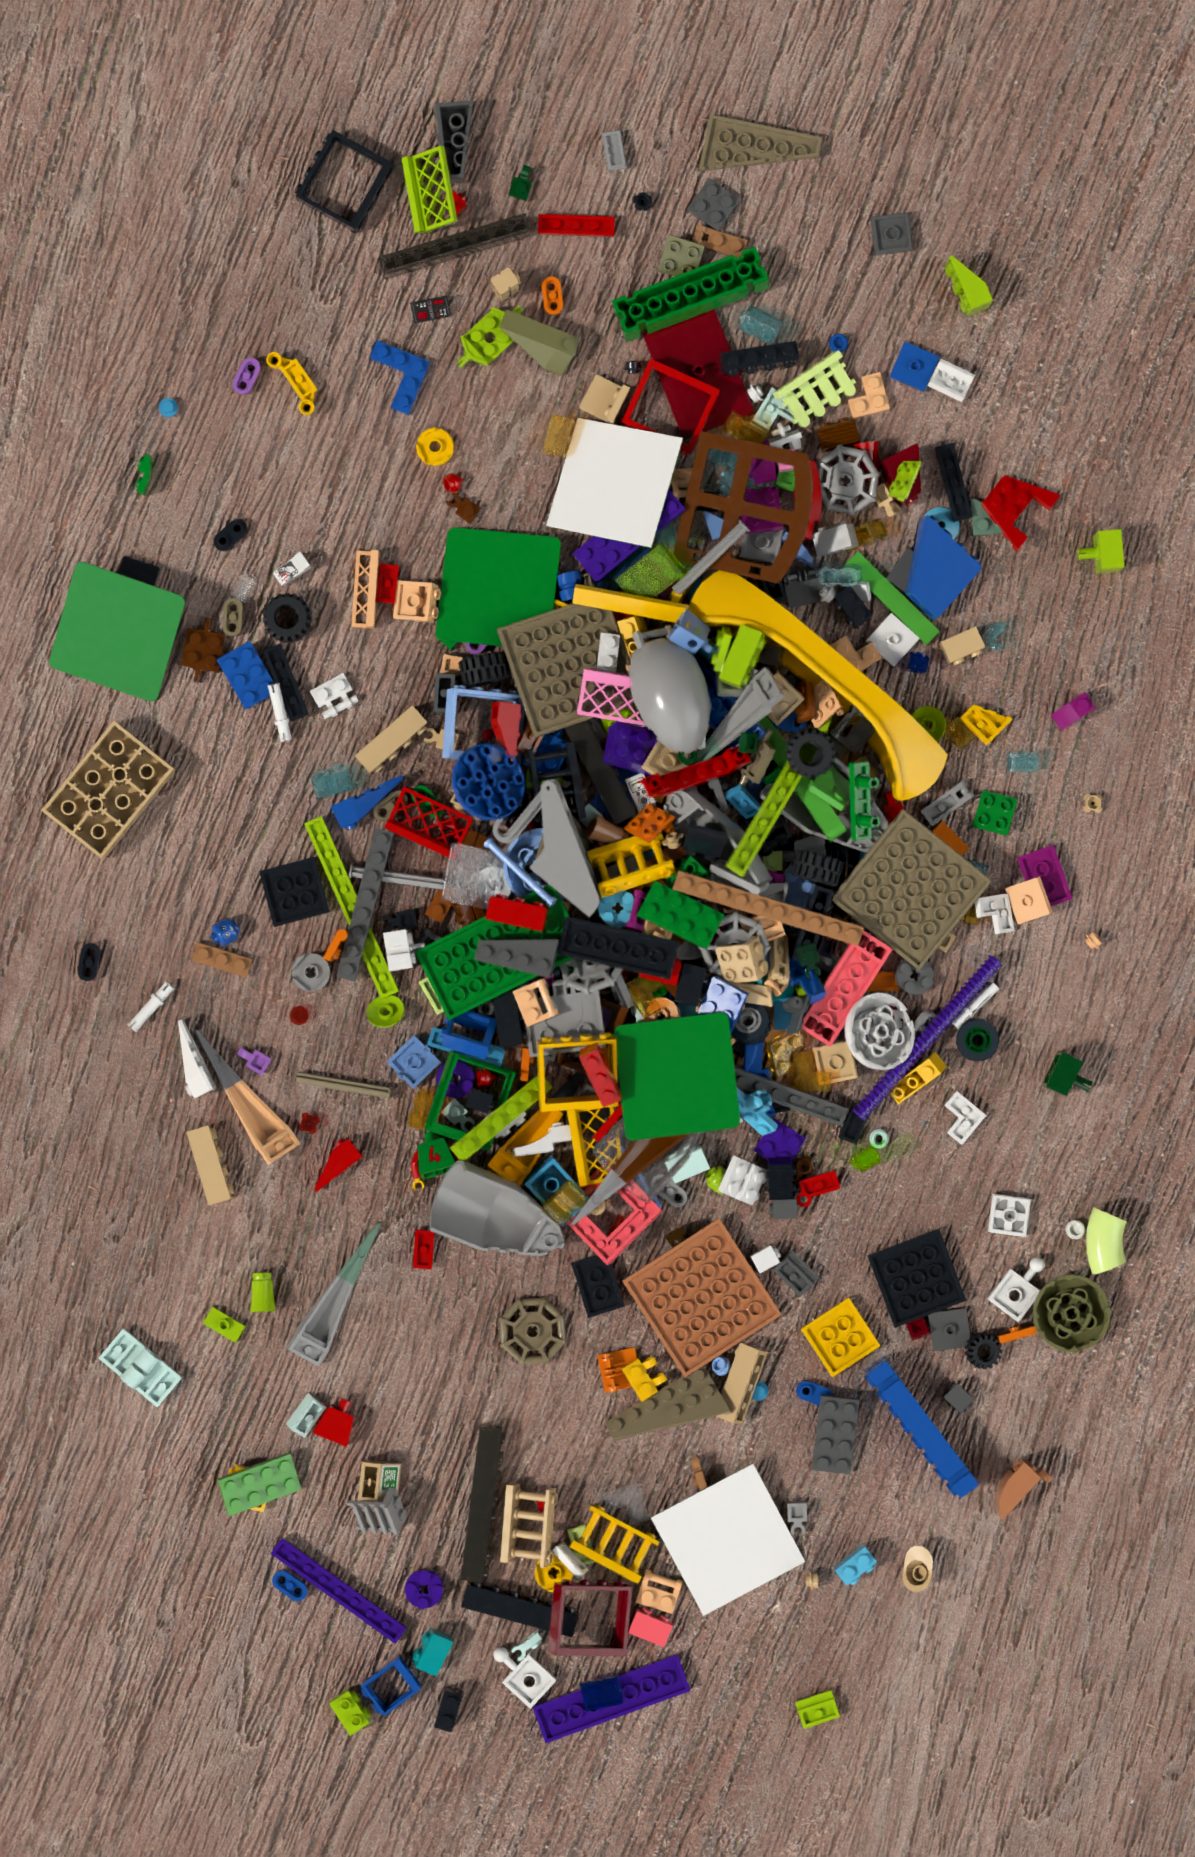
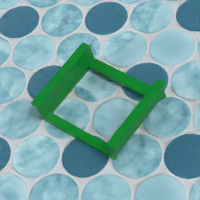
[424,1051,517,1151]

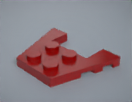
[981,475,1061,552]

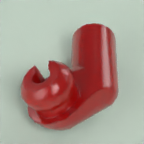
[441,819,463,842]

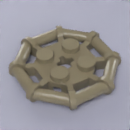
[498,1296,567,1365]

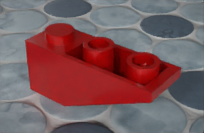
[491,701,522,762]

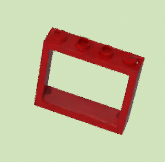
[622,358,721,456]

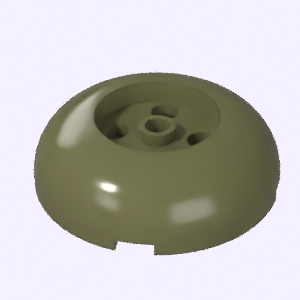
[1033,1275,1110,1352]

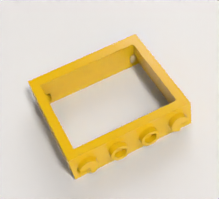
[537,1032,618,1112]

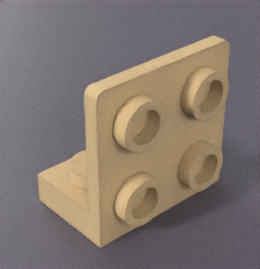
[579,375,630,424]

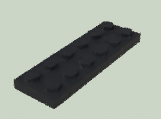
[557,916,679,980]

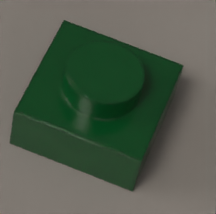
[738,732,759,753]

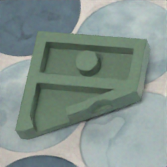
[970,499,1003,536]

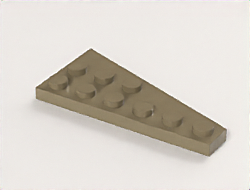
[698,114,822,172]
[604,1366,731,1441]

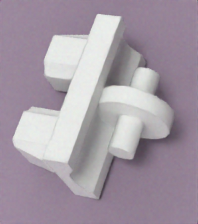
[768,423,802,450]

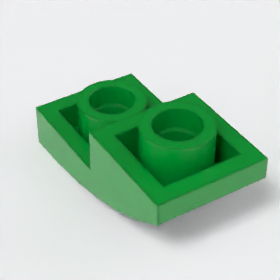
[135,453,153,497]

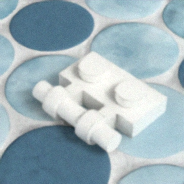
[310,673,359,720]

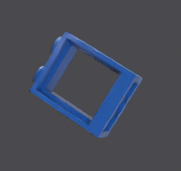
[440,1011,497,1059]
[361,1655,422,1716]

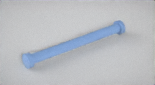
[484,837,557,908]

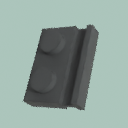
[604,969,635,1008]
[773,1250,820,1297]

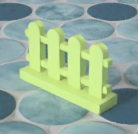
[772,350,856,427]

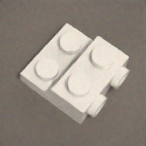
[718,1155,768,1206]

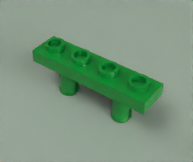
[849,761,880,841]

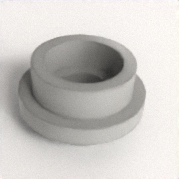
[819,585,837,603]

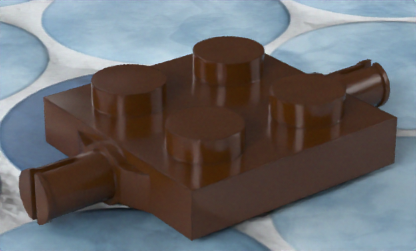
[181,618,226,683]

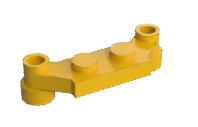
[266,352,318,416]

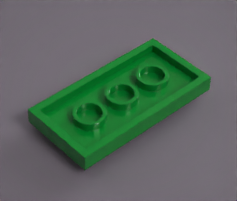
[637,881,724,950]

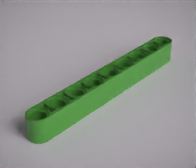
[758,716,847,842]

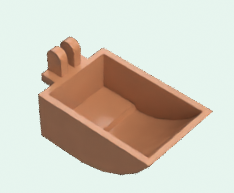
[996,1458,1052,1520]

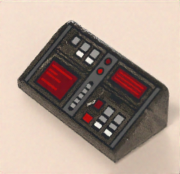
[410,296,452,324]

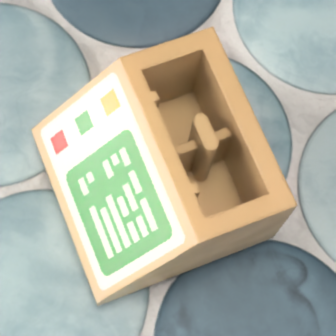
[358,1459,402,1502]

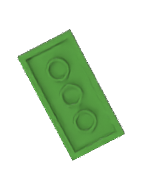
[217,1452,301,1516]

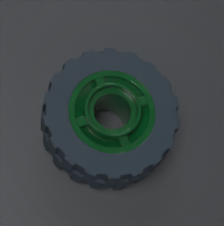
[956,1019,999,1062]

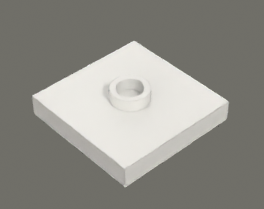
[865,613,919,667]

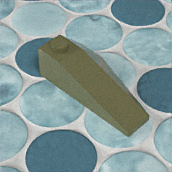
[499,310,580,376]

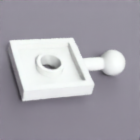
[987,1257,1045,1323]
[493,1647,557,1709]

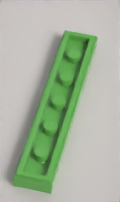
[844,551,940,645]

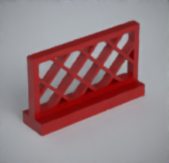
[384,787,473,861]

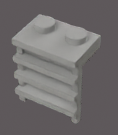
[346,1488,406,1535]

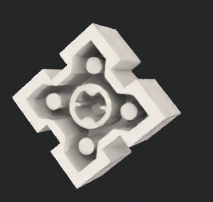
[383,929,425,972]

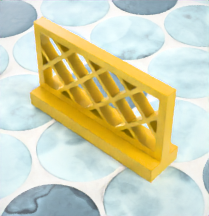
[567,1107,621,1187]

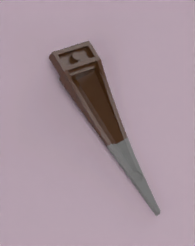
[571,1134,687,1225]

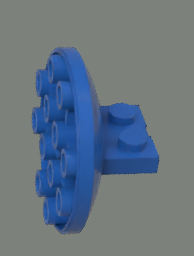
[452,744,525,821]

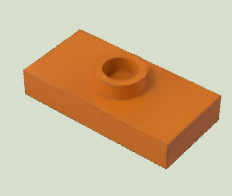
[996,1324,1037,1344]

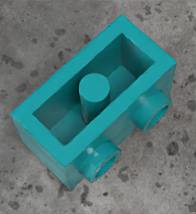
[413,1627,453,1676]

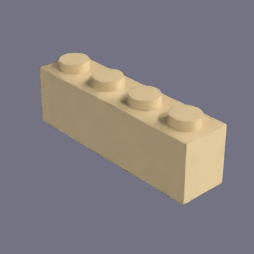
[355,705,428,774]
[186,1125,234,1205]
[717,1343,768,1425]

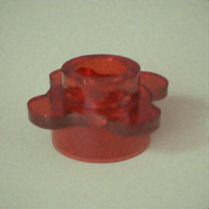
[298,1113,320,1134]

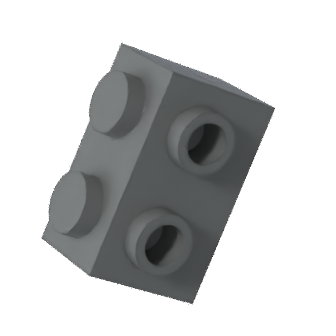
[433,673,459,714]

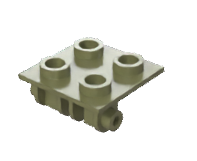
[658,234,705,276]

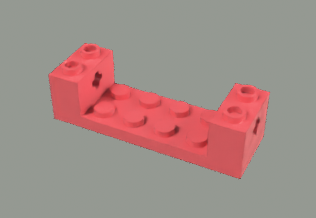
[801,930,893,1047]

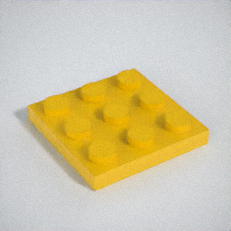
[800,1297,880,1378]

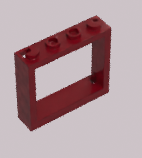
[548,1579,632,1656]

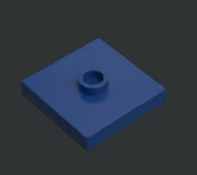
[889,342,940,392]

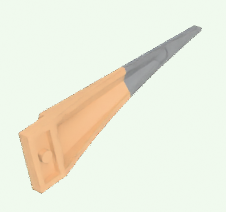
[194,1030,300,1165]

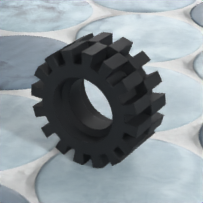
[964,1332,1002,1370]

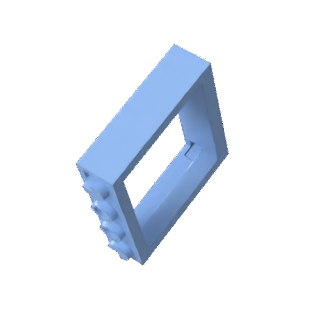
[442,685,525,765]

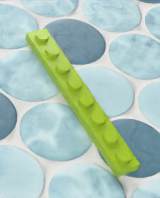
[726,742,817,877]

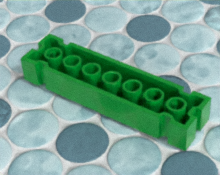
[612,246,769,342]

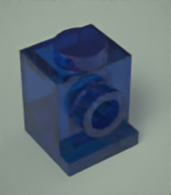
[906,652,930,675]

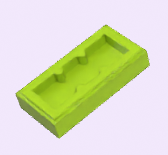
[203,1306,246,1343]

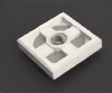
[987,1193,1031,1237]

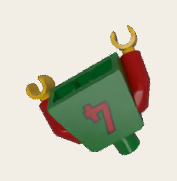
[410,1132,460,1190]

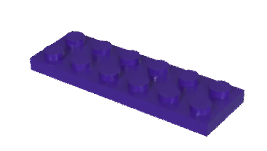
[572,489,686,584]

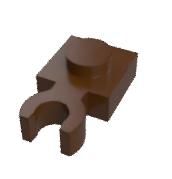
[446,493,482,525]

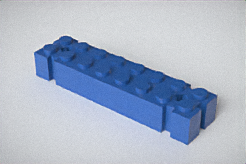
[864,1357,979,1498]

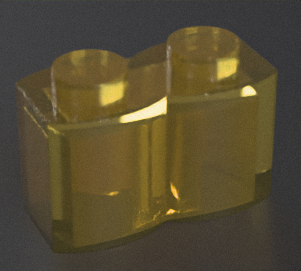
[408,1089,435,1130]
[542,1179,587,1224]

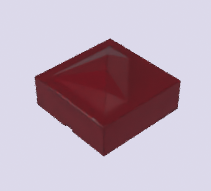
[906,1317,930,1341]

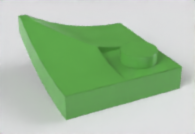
[809,764,850,811]

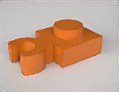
[520,1048,534,1081]

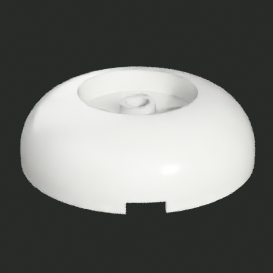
[845,993,915,1070]

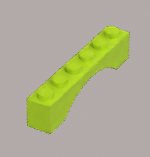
[450,1075,553,1161]

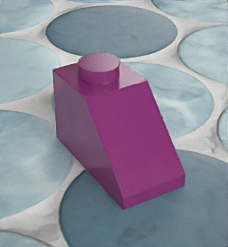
[749,440,777,485]
[1051,692,1096,731]

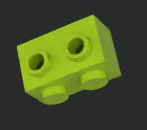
[329,1687,371,1736]

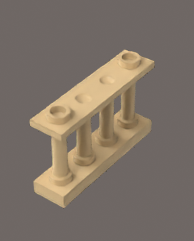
[500,1483,558,1568]

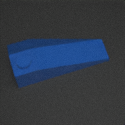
[330,775,404,831]

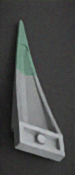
[688,667,785,766]
[286,1222,381,1367]

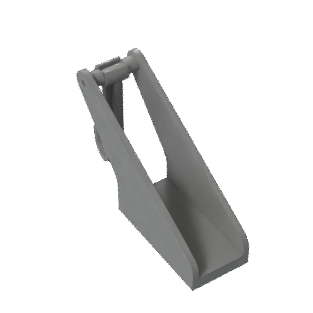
[493,779,602,917]

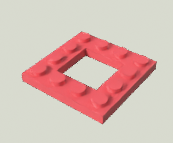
[567,1157,663,1266]

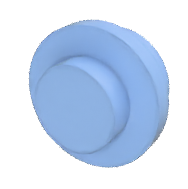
[712,1356,730,1376]

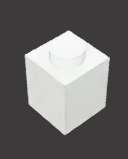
[750,1245,781,1273]

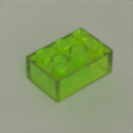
[615,541,686,598]

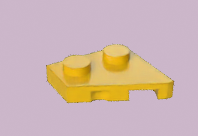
[959,704,1013,746]

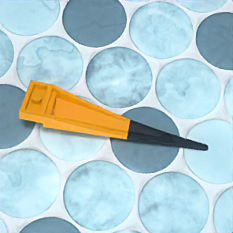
[487,1071,586,1186]

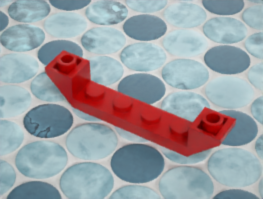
[641,746,751,798]

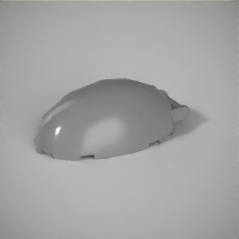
[629,625,711,754]

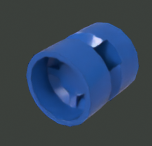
[557,571,582,603]

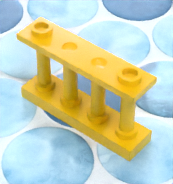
[587,832,676,898]
[568,1504,659,1584]

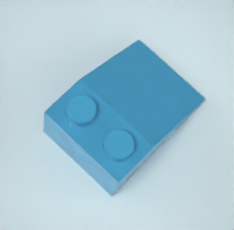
[523,1154,590,1225]

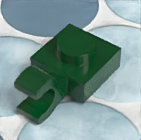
[508,165,533,202]

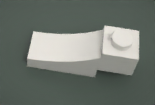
[512,1122,572,1157]

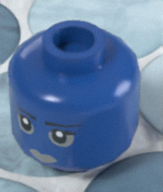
[210,918,240,946]

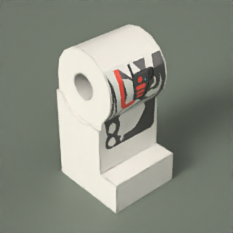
[273,552,311,586]

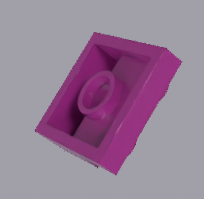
[742,486,783,534]

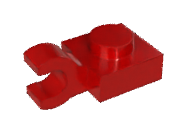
[882,791,904,826]

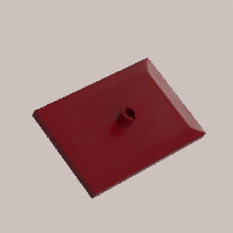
[642,309,754,441]

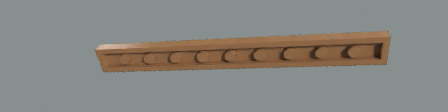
[673,870,864,946]

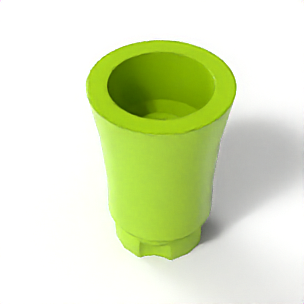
[250,1273,277,1312]

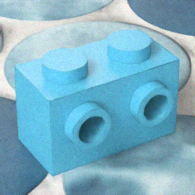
[833,1543,877,1586]

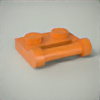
[323,929,348,962]

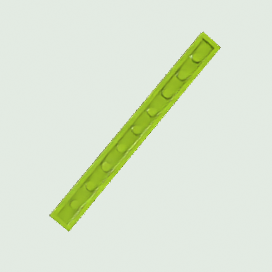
[304,816,399,999]

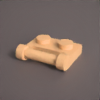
[513,978,559,1027]
[636,1569,683,1614]

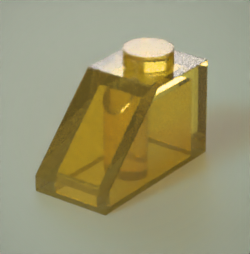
[846,518,888,553]

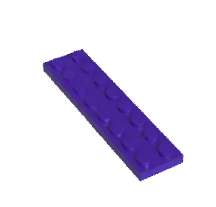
[532,1653,691,1744]

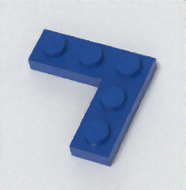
[370,340,430,416]

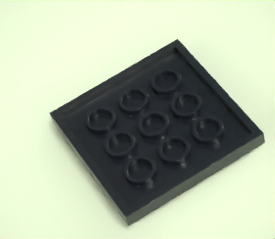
[867,1228,967,1328]

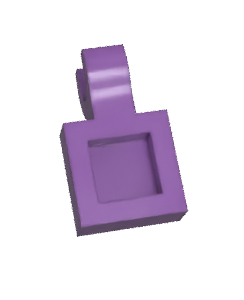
[237,1047,272,1075]

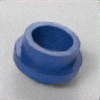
[829,334,848,353]

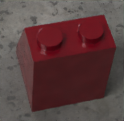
[880,443,921,507]

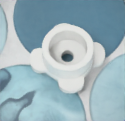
[747,384,764,403]

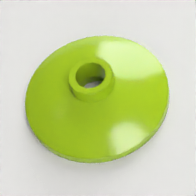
[912,706,946,742]
[366,995,405,1028]

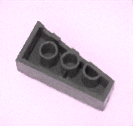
[434,100,473,184]
[474,940,560,979]

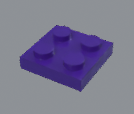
[753,1118,806,1161]

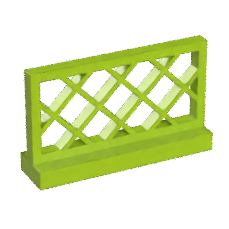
[401,145,457,234]

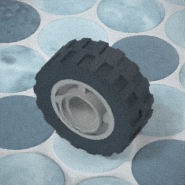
[731,1003,771,1046]

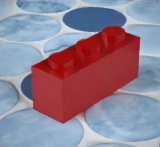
[485,894,549,932]
[579,1042,621,1108]

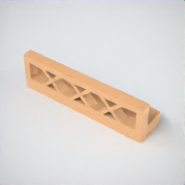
[351,550,380,629]

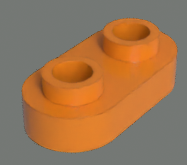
[542,276,563,316]

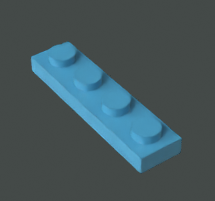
[427,1027,506,1067]

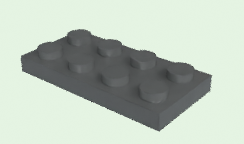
[812,1394,859,1474]

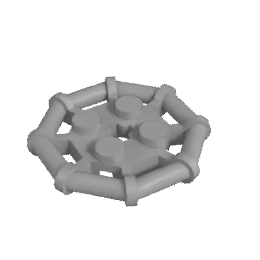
[816,444,881,516]
[698,911,771,977]
[559,959,623,995]

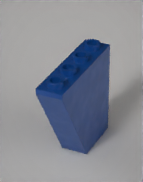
[905,515,983,620]

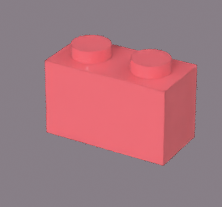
[628,1607,673,1647]

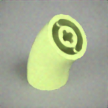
[1086,1207,1127,1274]

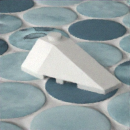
[178,1019,217,1099]

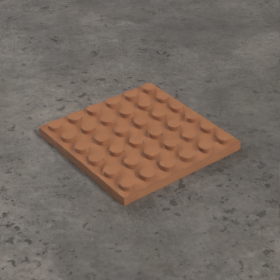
[622,1218,782,1377]

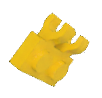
[621,1356,667,1402]

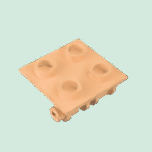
[811,679,845,728]

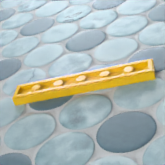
[573,584,689,623]

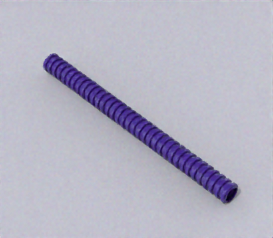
[852,955,1002,1121]

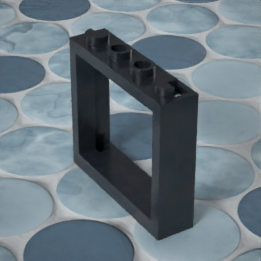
[295,130,394,233]

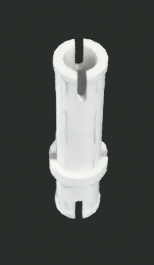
[267,683,292,742]
[128,981,175,1032]
[951,981,999,1030]

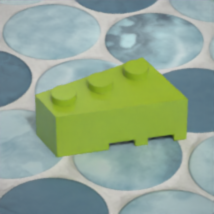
[718,624,767,690]

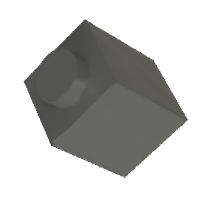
[769,1198,797,1219]
[942,1382,974,1413]

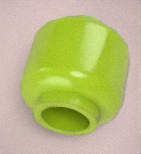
[705,1166,727,1194]

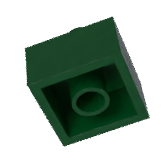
[1041,1051,1093,1096]

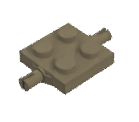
[738,727,776,788]

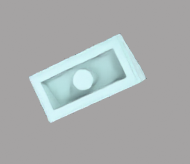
[286,1393,327,1438]

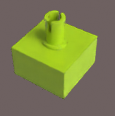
[1077,529,1124,574]

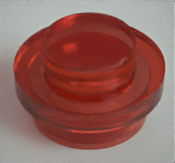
[290,1006,309,1025]

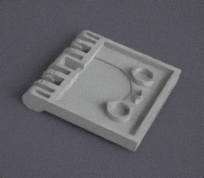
[521,979,607,1057]

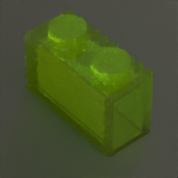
[849,1144,882,1173]

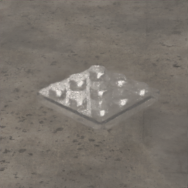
[442,843,504,910]

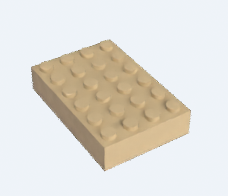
[41,721,176,859]

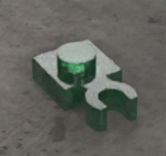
[796,942,821,979]

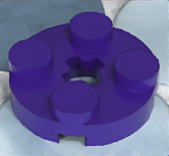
[436,1060,475,1098]
[405,1569,443,1609]

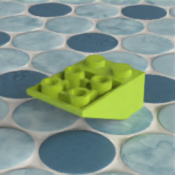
[944,255,993,317]

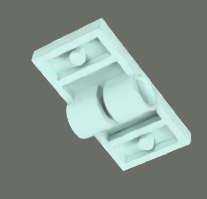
[99,1328,183,1407]

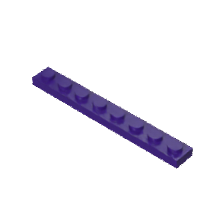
[270,1537,407,1644]

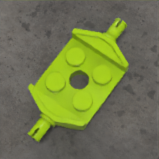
[456,305,524,368]

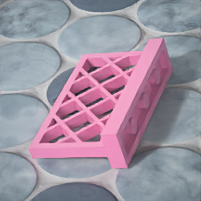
[577,667,646,726]

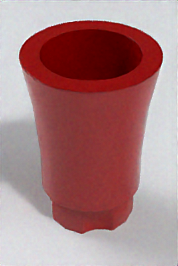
[853,441,880,482]

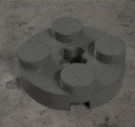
[895,959,933,995]

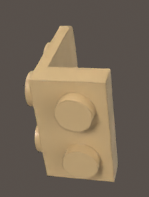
[716,936,768,983]

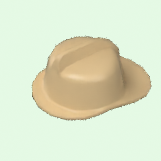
[902,1546,933,1592]

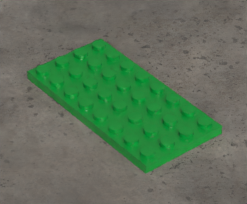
[415,884,573,1021]

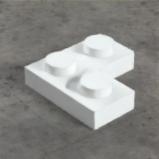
[975,893,1015,934]
[944,1091,986,1145]

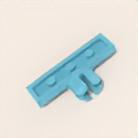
[737,1088,778,1136]

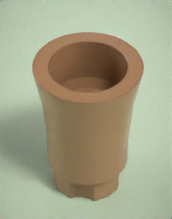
[585,814,630,845]

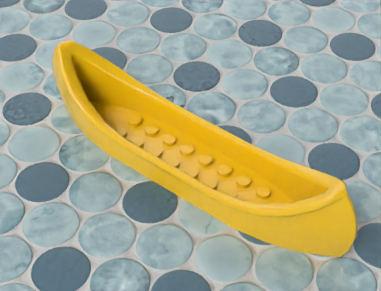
[689,570,948,801]

